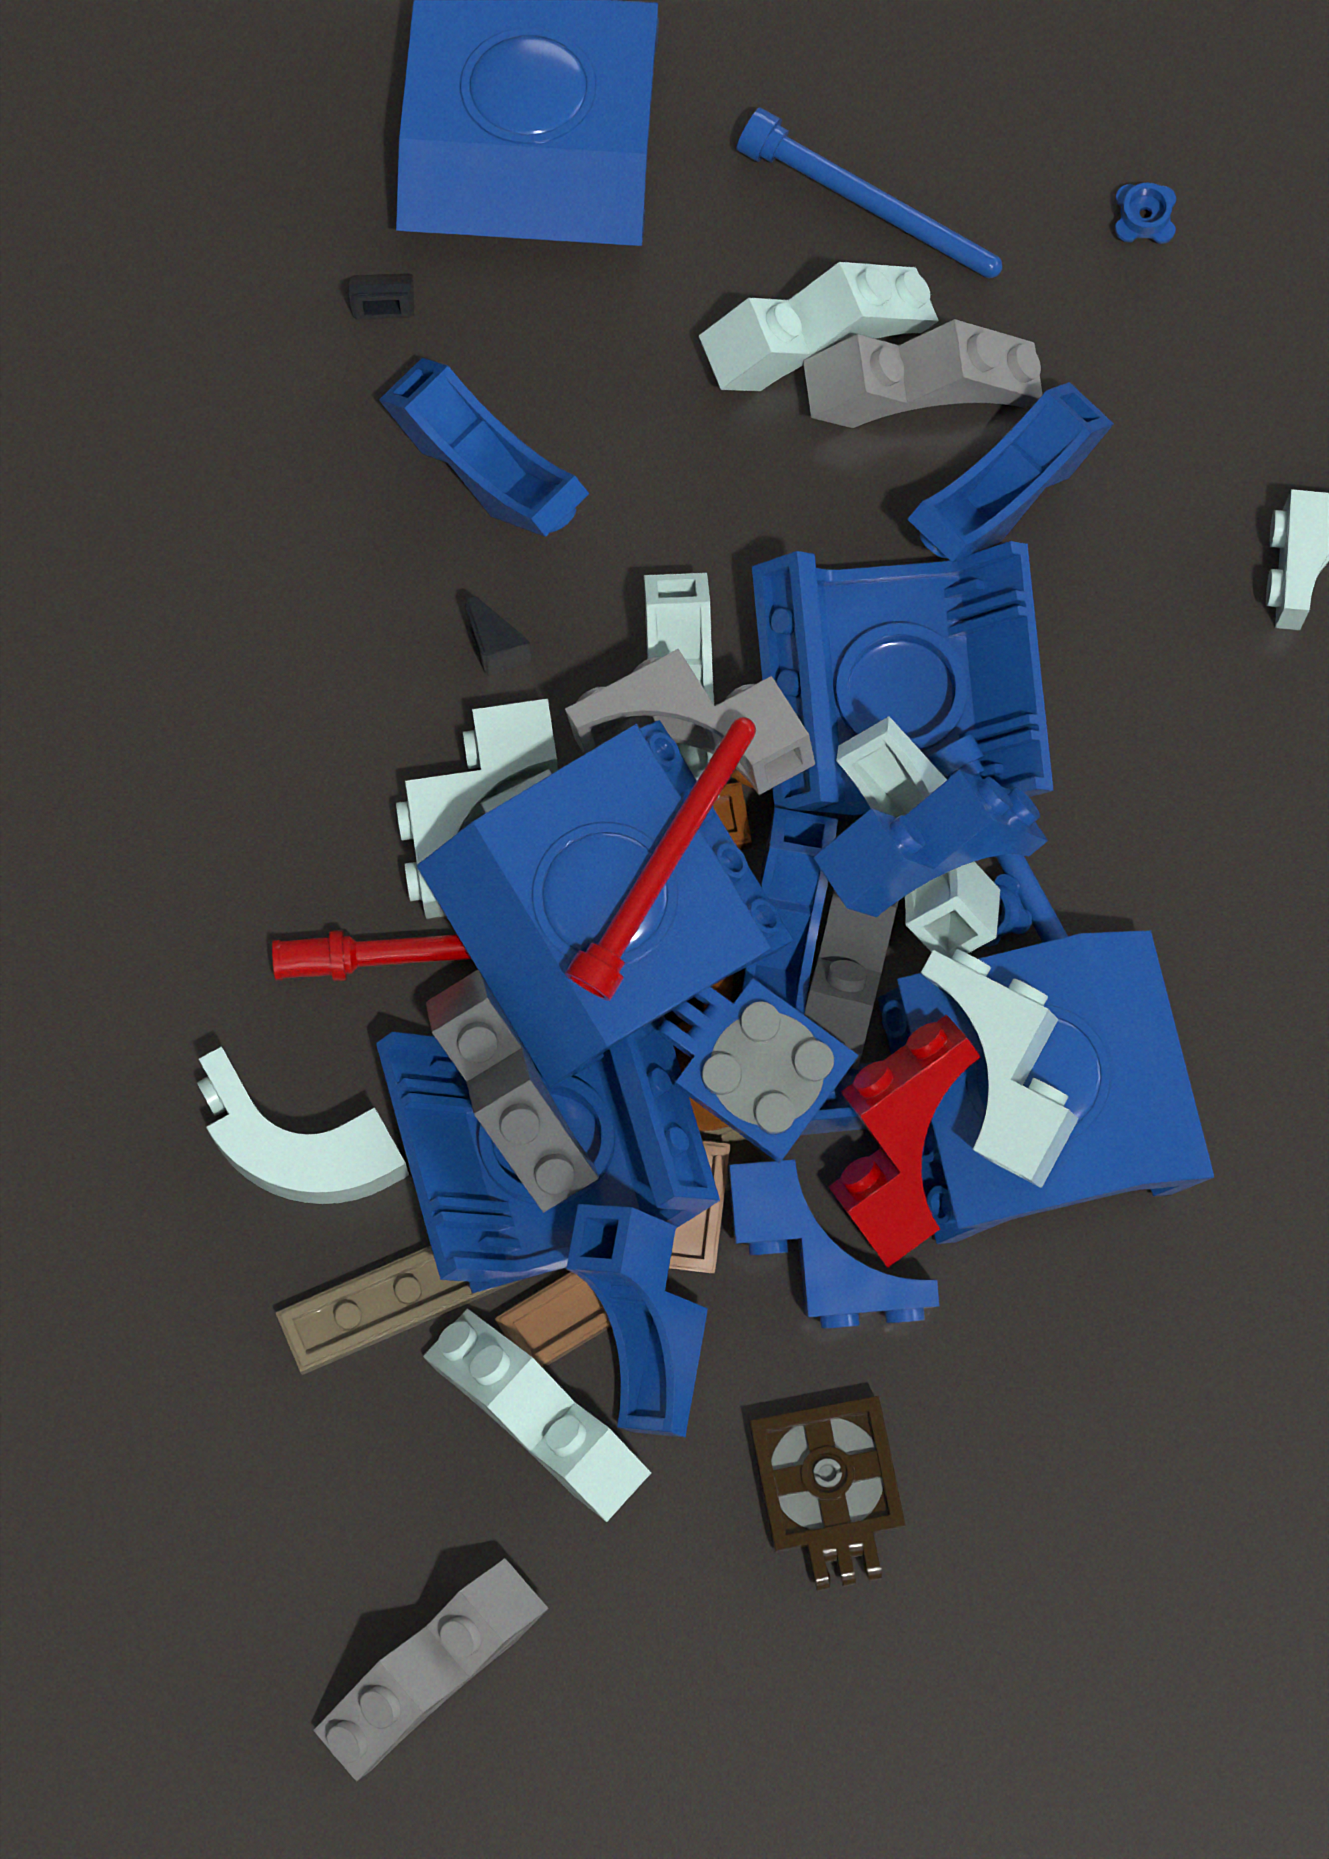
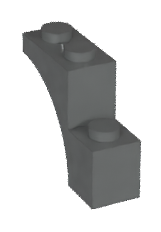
[804,890,898,1070]
[426,970,599,1213]

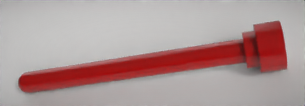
[565,717,756,1001]

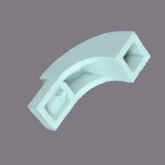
[197,1047,409,1204]

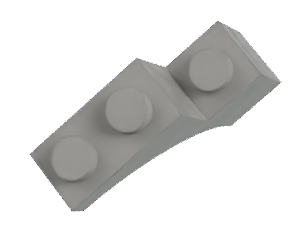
[803,319,1043,428]
[565,649,815,795]
[313,1558,549,1782]

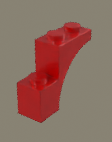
[828,1015,980,1268]

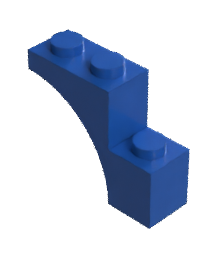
[379,358,589,537]
[907,382,1114,563]
[814,770,1048,917]
[739,807,838,1015]
[728,1159,939,1328]
[566,1204,708,1437]

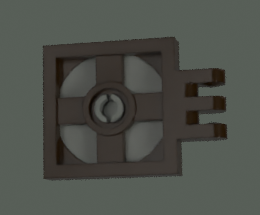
[750,1396,906,1591]

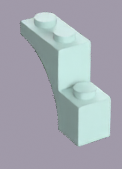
[699,262,939,391]
[1266,489,1329,630]
[644,573,719,798]
[396,699,558,919]
[836,716,1000,959]
[921,949,1079,1188]
[423,1309,651,1522]

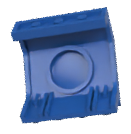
[396,0,659,246]
[752,541,1054,821]
[416,720,794,1087]
[877,930,1214,1244]
[376,1015,720,1294]

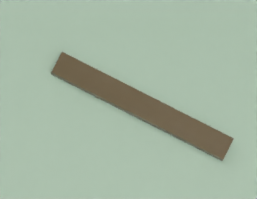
[276,1126,775,1375]

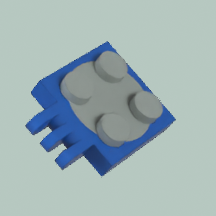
[657,978,859,1163]

